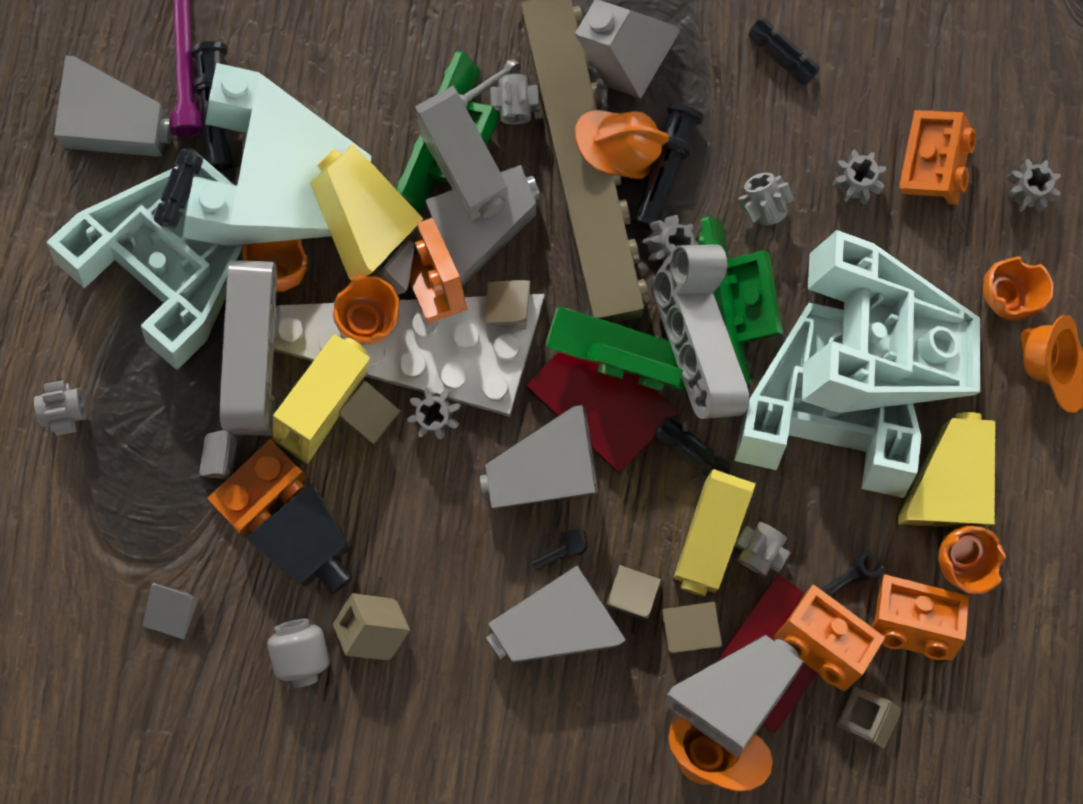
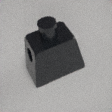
[246,484,353,594]

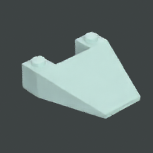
[183,63,372,246]
[47,158,243,370]
[802,230,980,413]
[734,303,921,498]

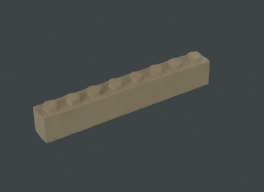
[521,0,649,324]

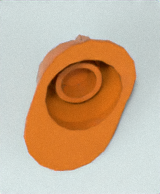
[574,110,669,179]
[1020,315,1083,413]
[668,716,773,792]

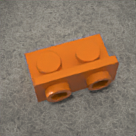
[899,110,976,205]
[409,218,468,323]
[207,439,307,537]
[871,574,969,660]
[774,584,885,691]

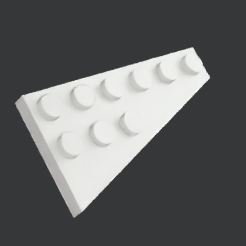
[273,294,545,417]

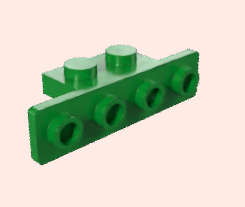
[396,51,500,215]
[699,216,783,385]
[545,307,687,392]

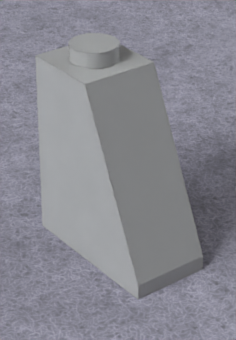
[575,0,680,99]
[54,55,173,157]
[415,86,509,220]
[426,165,541,286]
[480,405,599,508]
[486,566,626,663]
[665,635,803,758]

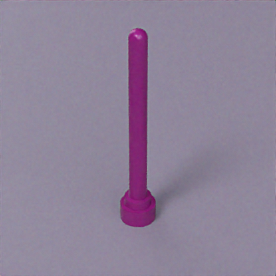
[170,0,204,137]

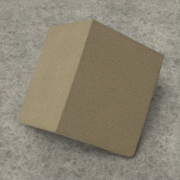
[333,593,410,660]
[660,602,722,653]

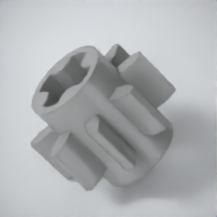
[490,74,540,124]
[832,150,886,205]
[1006,159,1061,213]
[738,173,794,225]
[643,215,699,263]
[34,380,86,436]
[407,386,462,439]
[734,522,791,576]

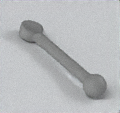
[459,59,521,107]

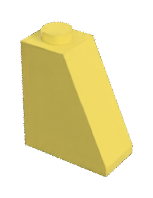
[310,144,423,281]
[272,334,370,464]
[898,412,995,528]
[673,469,756,597]

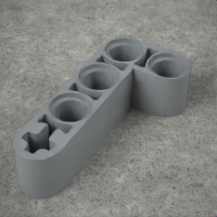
[653,245,749,419]
[220,261,277,436]

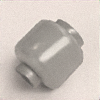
[267,619,330,688]

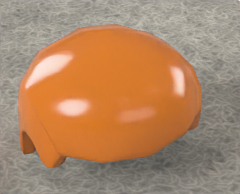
[242,239,307,292]
[983,256,1054,321]
[333,276,399,345]
[938,524,1006,594]

